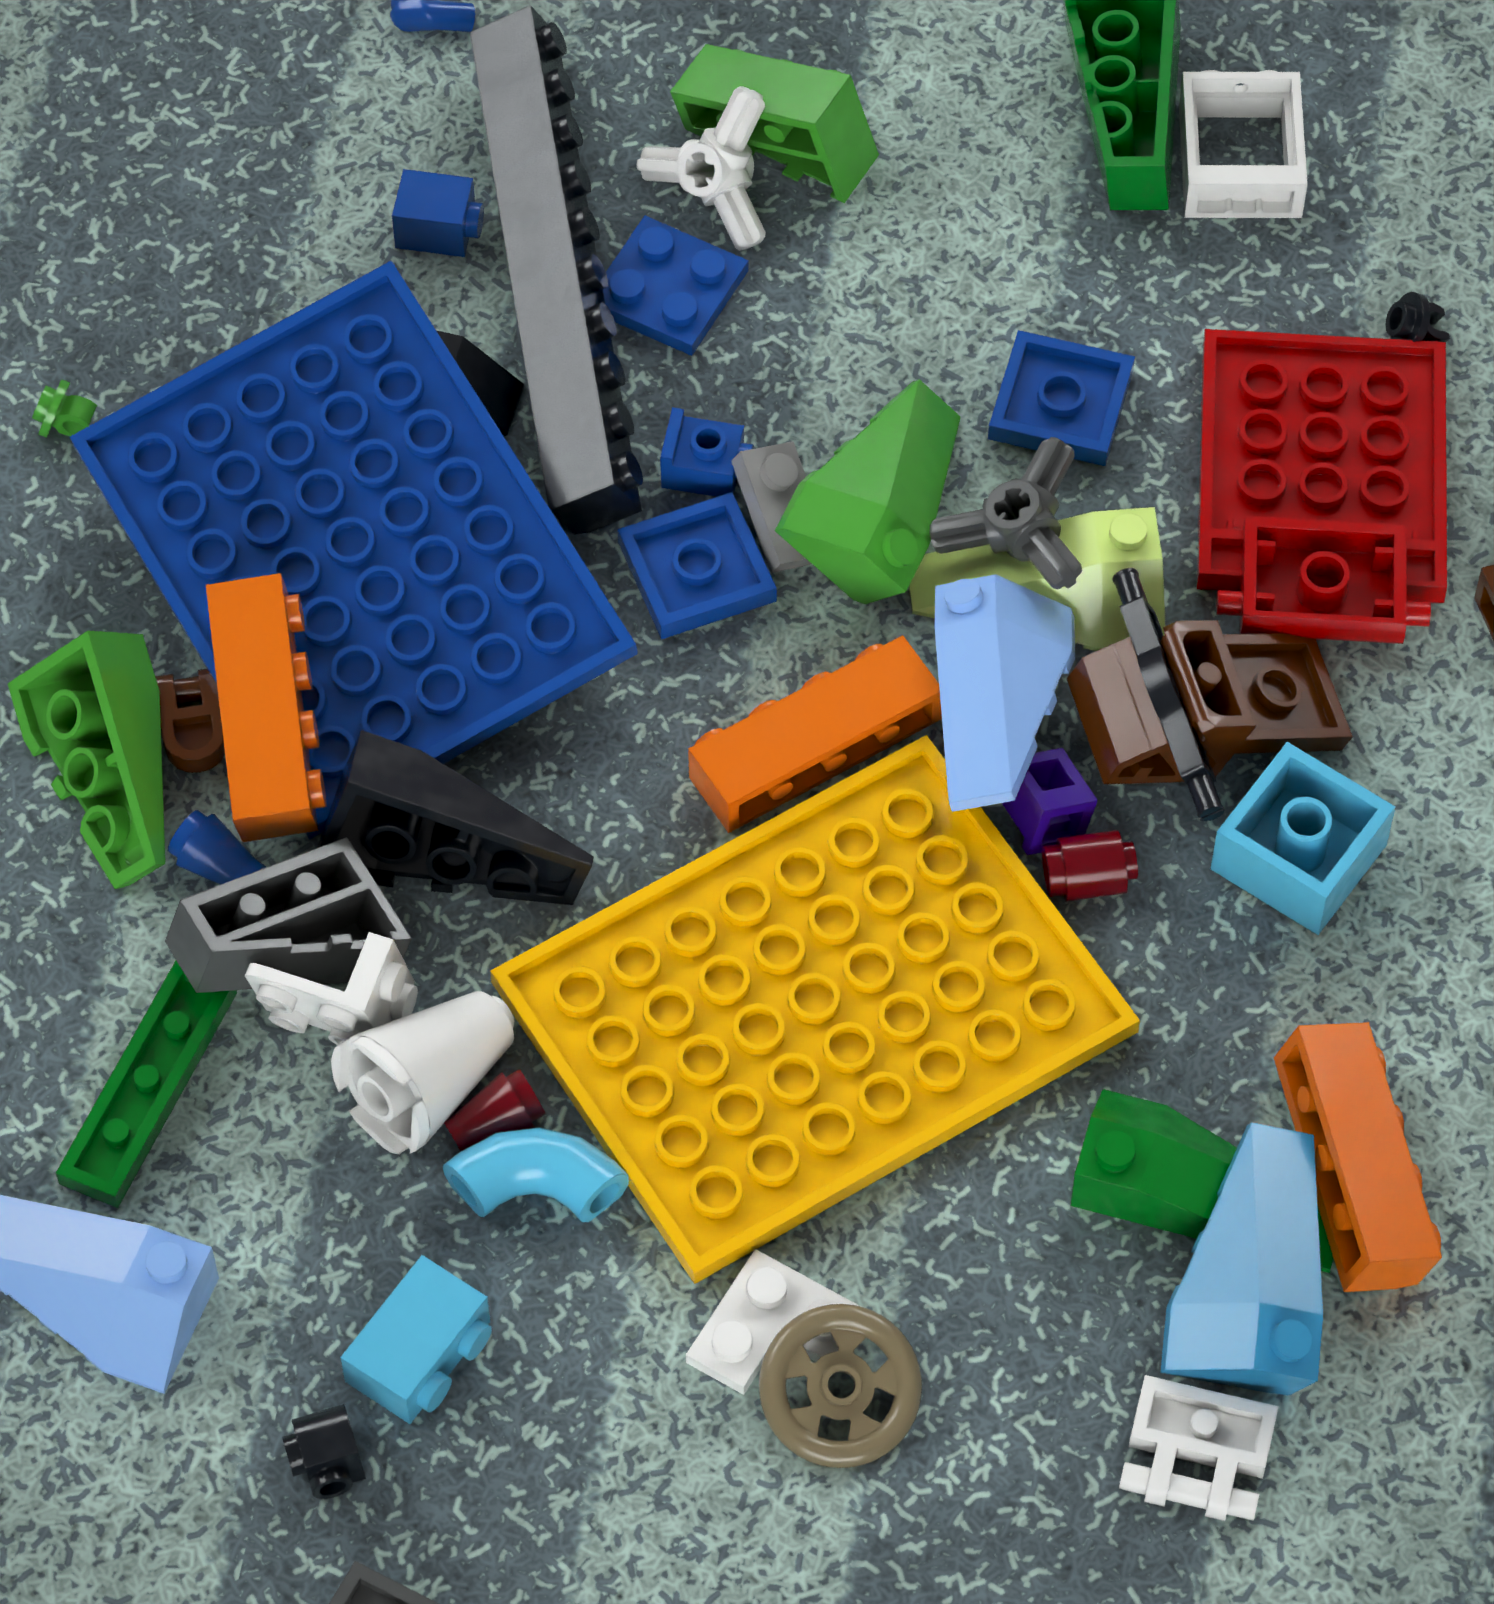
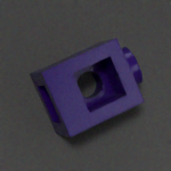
[1002,747,1098,855]

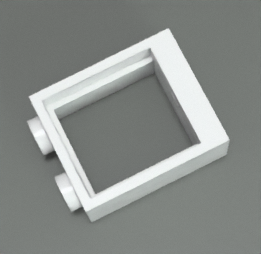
[1179,70,1307,218]

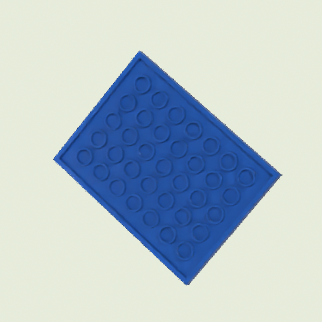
[70,260,638,840]

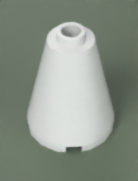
[331,991,514,1154]

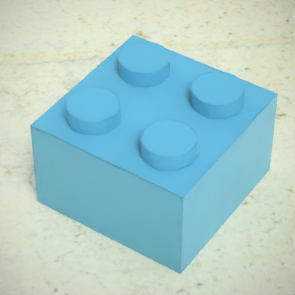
[1210,742,1396,935]

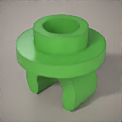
[32,379,97,438]

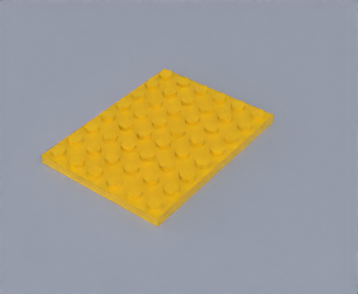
[490,735,1140,1284]

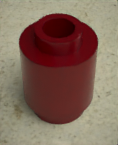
[1042,830,1138,901]

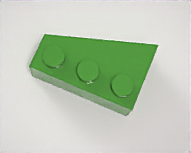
[670,44,879,203]

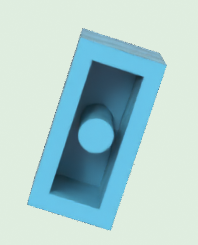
[340,1255,492,1424]

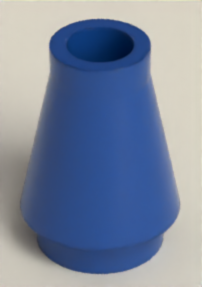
[168,810,266,885]

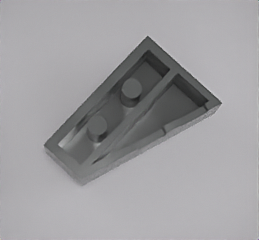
[165,837,412,993]

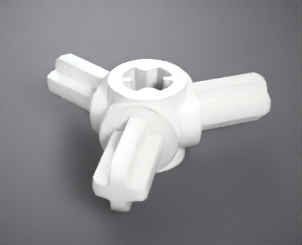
[636,86,766,251]

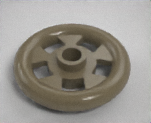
[759,1304,922,1468]

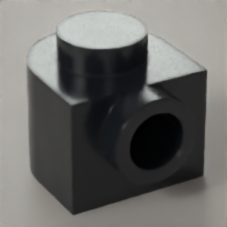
[282,1404,366,1499]

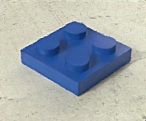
[603,215,749,356]
[988,330,1135,466]
[617,492,777,639]

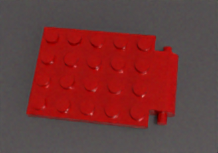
[1197,329,1447,644]

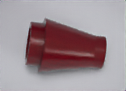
[444,1069,546,1151]

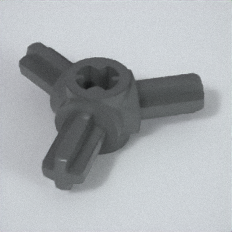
[930,437,1082,590]

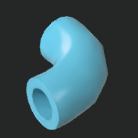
[443,1127,629,1222]

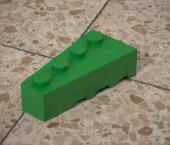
[1063,0,1181,210]

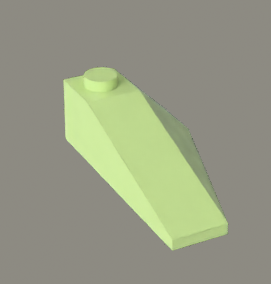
[909,507,1165,651]

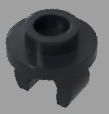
[1385,292,1450,342]

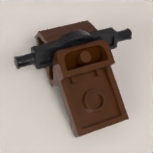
[1067,568,1353,821]

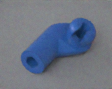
[390,0,475,32]

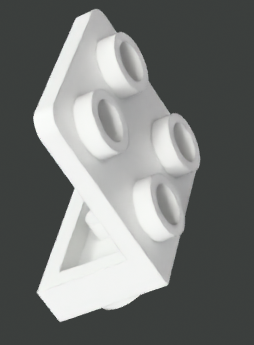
[245,932,418,1045]

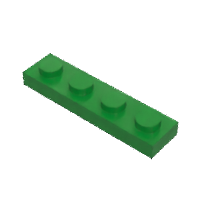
[56,961,237,1208]

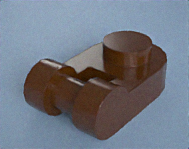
[155,668,225,773]

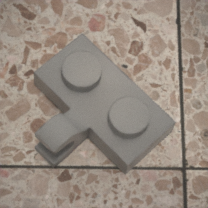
[731,441,812,573]

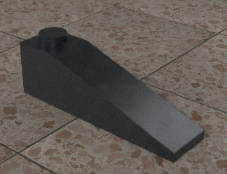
[317,730,594,905]

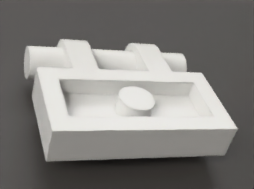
[1119,1375,1279,1521]

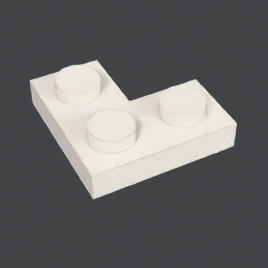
[686,1249,861,1395]

